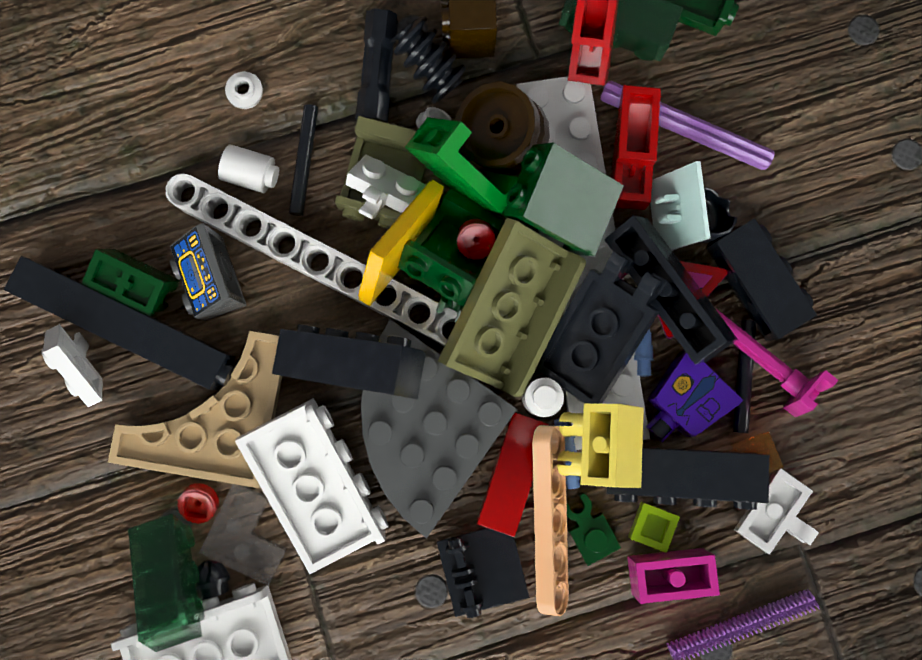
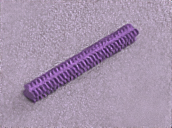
[666,589,820,660]

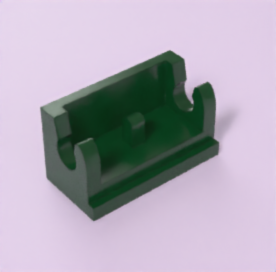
[81,249,180,317]

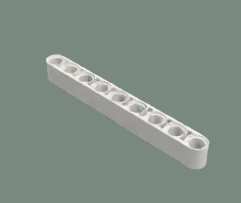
[165,173,457,347]

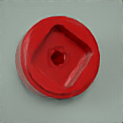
[456,219,496,260]
[177,483,219,524]

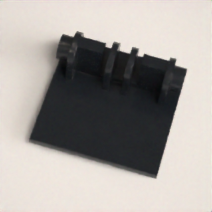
[437,528,530,618]

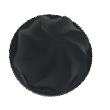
[191,560,231,600]

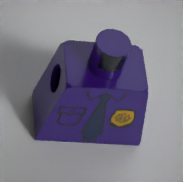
[646,350,743,443]

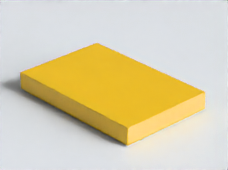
[358,180,444,306]

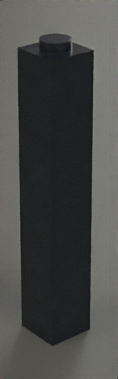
[3,256,236,390]

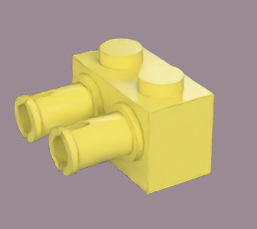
[557,403,644,488]

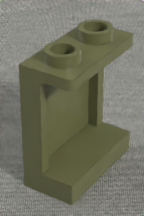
[335,116,427,229]

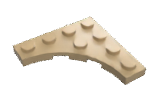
[108,331,282,488]

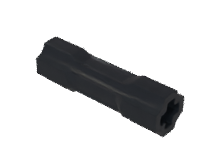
[355,8,398,123]

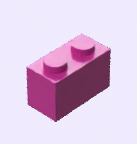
[627,548,720,604]

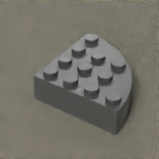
[361,319,517,539]

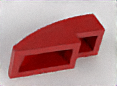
[567,0,619,86]
[611,85,661,210]
[477,413,549,537]

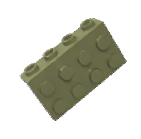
[438,218,586,398]

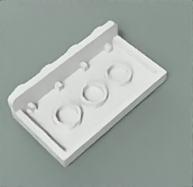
[235,398,389,574]
[110,583,292,660]

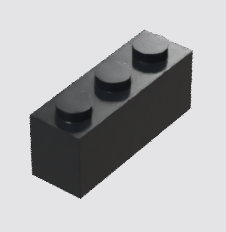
[706,218,817,342]

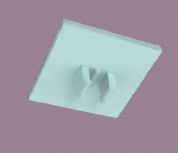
[650,161,711,250]

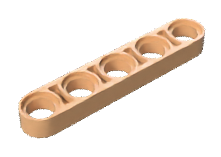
[532,425,569,616]

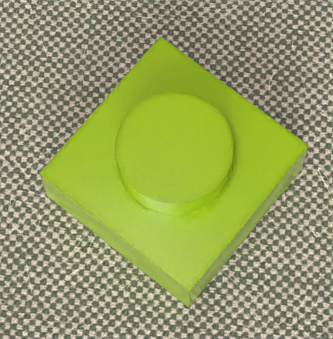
[628,501,680,553]

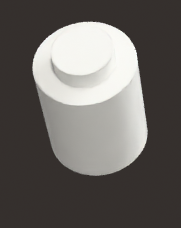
[218,144,279,193]
[522,378,564,417]

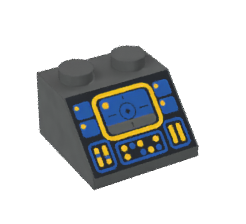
[170,223,247,321]

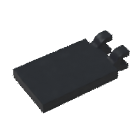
[536,251,668,404]

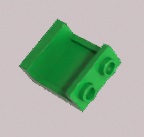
[405,117,518,214]

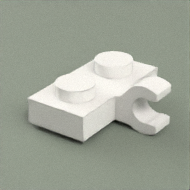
[346,154,426,219]
[41,324,103,407]
[734,468,819,554]

